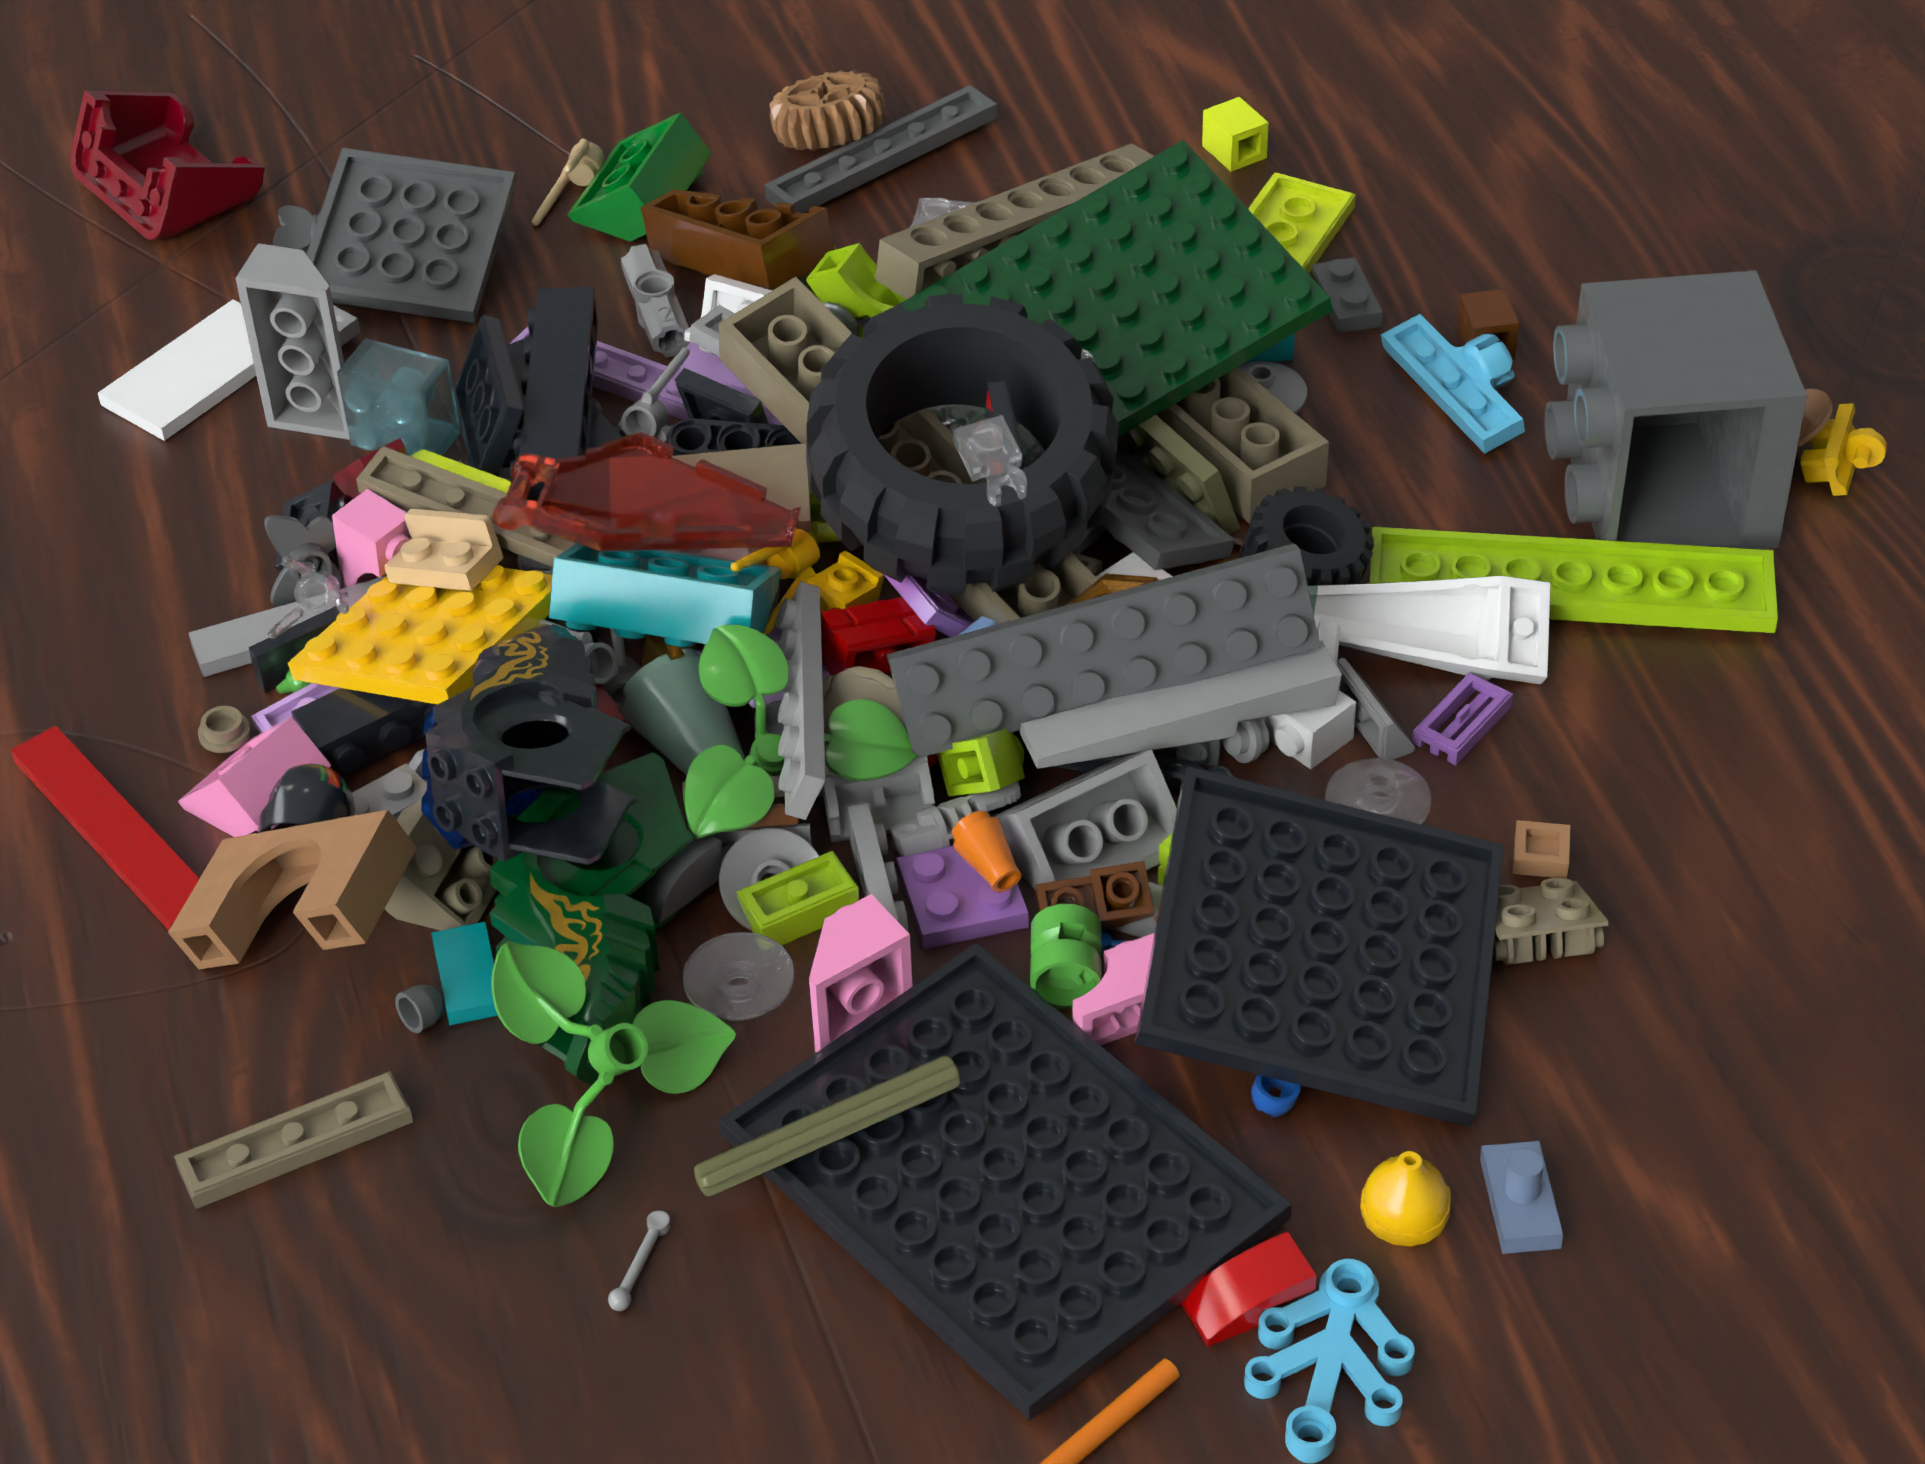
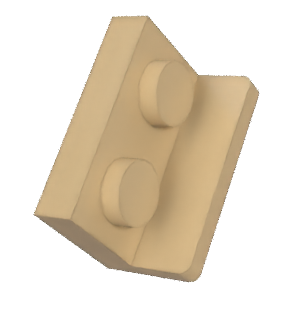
[384,509,503,591]

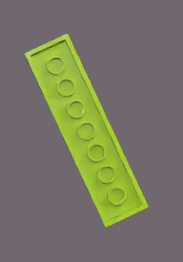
[1369,527,1778,633]

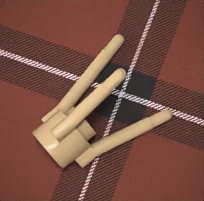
[531,139,605,226]

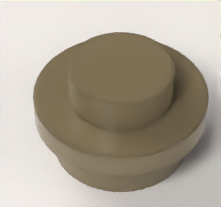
[198,706,251,753]

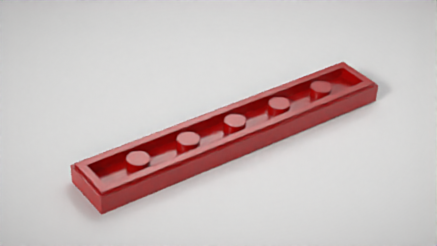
[10,726,199,931]

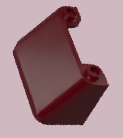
[70,90,265,240]

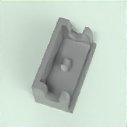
[822,756,935,843]

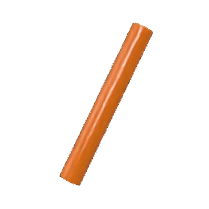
[1039,1358,1180,1464]

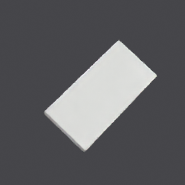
[98,300,256,441]

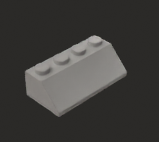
[235,243,358,440]

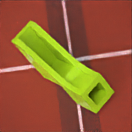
[806,243,907,321]

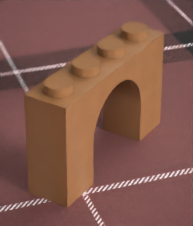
[168,810,417,970]

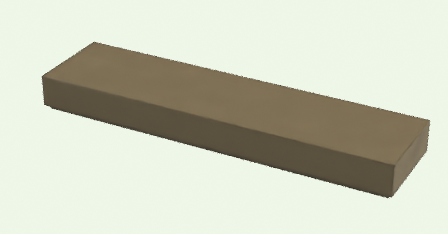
[174,1071,413,1209]

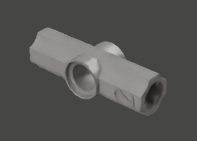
[621,244,690,358]

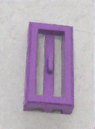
[1412,672,1513,765]

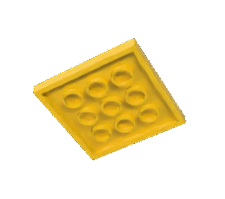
[288,565,552,705]

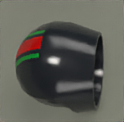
[258,763,355,833]

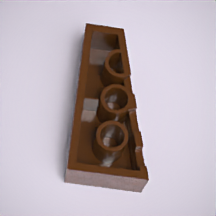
[640,189,835,291]

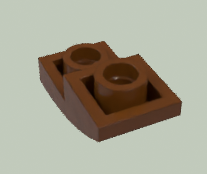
[1035,861,1154,931]

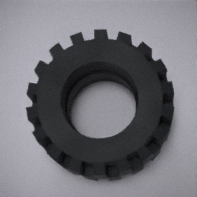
[1238,486,1374,586]

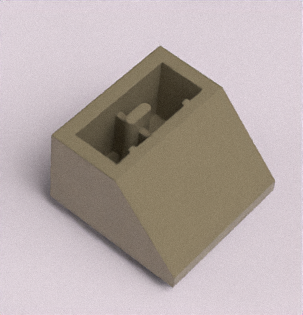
[385,793,499,931]

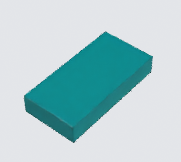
[431,922,498,1026]

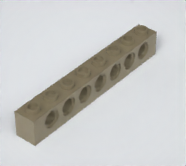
[875,143,1154,299]

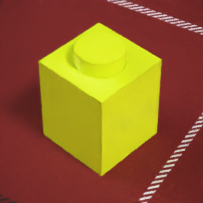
[1202,97,1269,172]

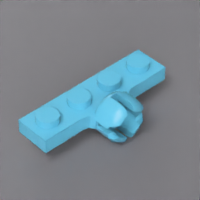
[1381,314,1525,454]

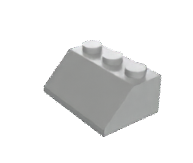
[994,750,1177,890]

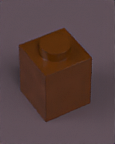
[1456,289,1519,360]

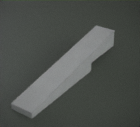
[1020,640,1342,769]

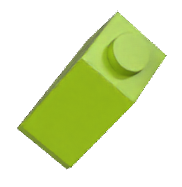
[937,728,1025,796]

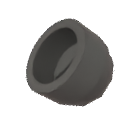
[395,984,443,1033]

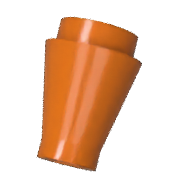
[952,811,1021,893]

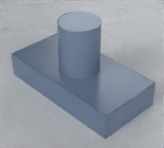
[1480,1141,1563,1254]

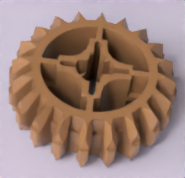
[769,70,886,151]

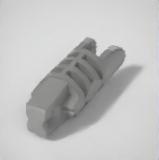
[890,782,1021,856]

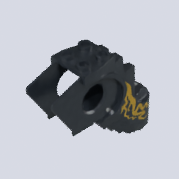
[425,623,637,865]

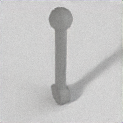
[608,1211,671,1311]

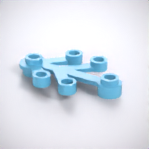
[1244,1259,1415,1463]

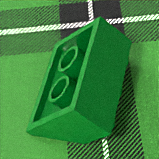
[567,112,711,242]

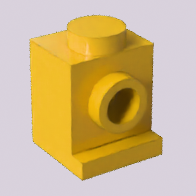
[806,551,884,613]

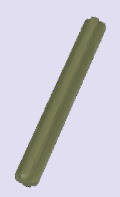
[694,1056,960,1197]

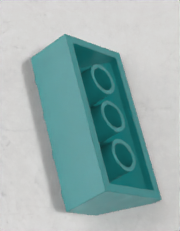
[549,537,782,647]

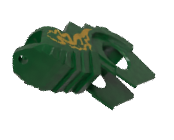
[489,752,701,1085]

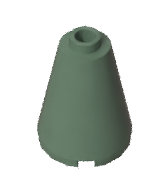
[618,648,745,776]

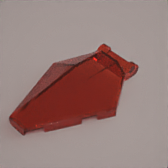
[492,432,801,551]

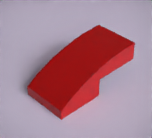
[1181,1231,1317,1347]

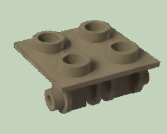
[1492,878,1608,965]

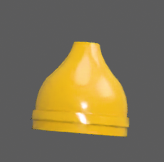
[1360,1151,1451,1247]

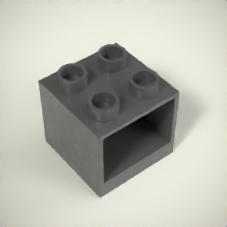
[1544,270,1807,549]

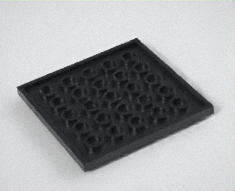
[1135,766,1504,1127]

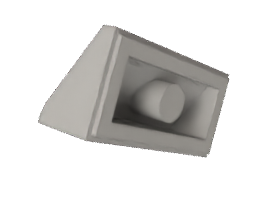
[1337,658,1416,762]

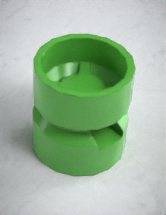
[1030,904,1102,1009]

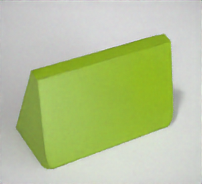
[736,851,859,952]

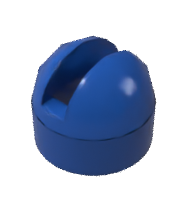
[1252,1074,1300,1117]

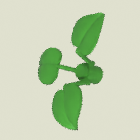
[684,625,918,839]
[492,941,736,1207]

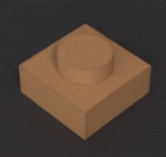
[1512,820,1571,879]

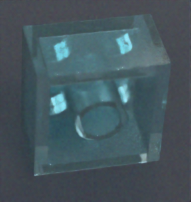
[337,338,461,456]

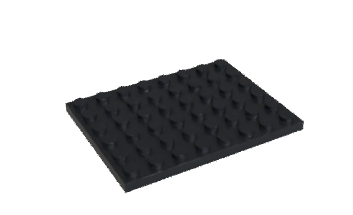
[718,943,1292,1421]

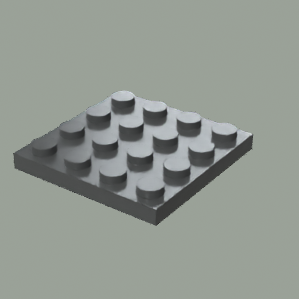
[307,148,517,323]

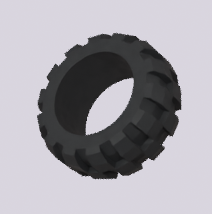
[806,293,1119,595]

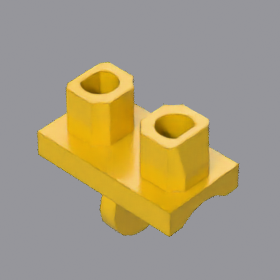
[1801,403,1887,496]

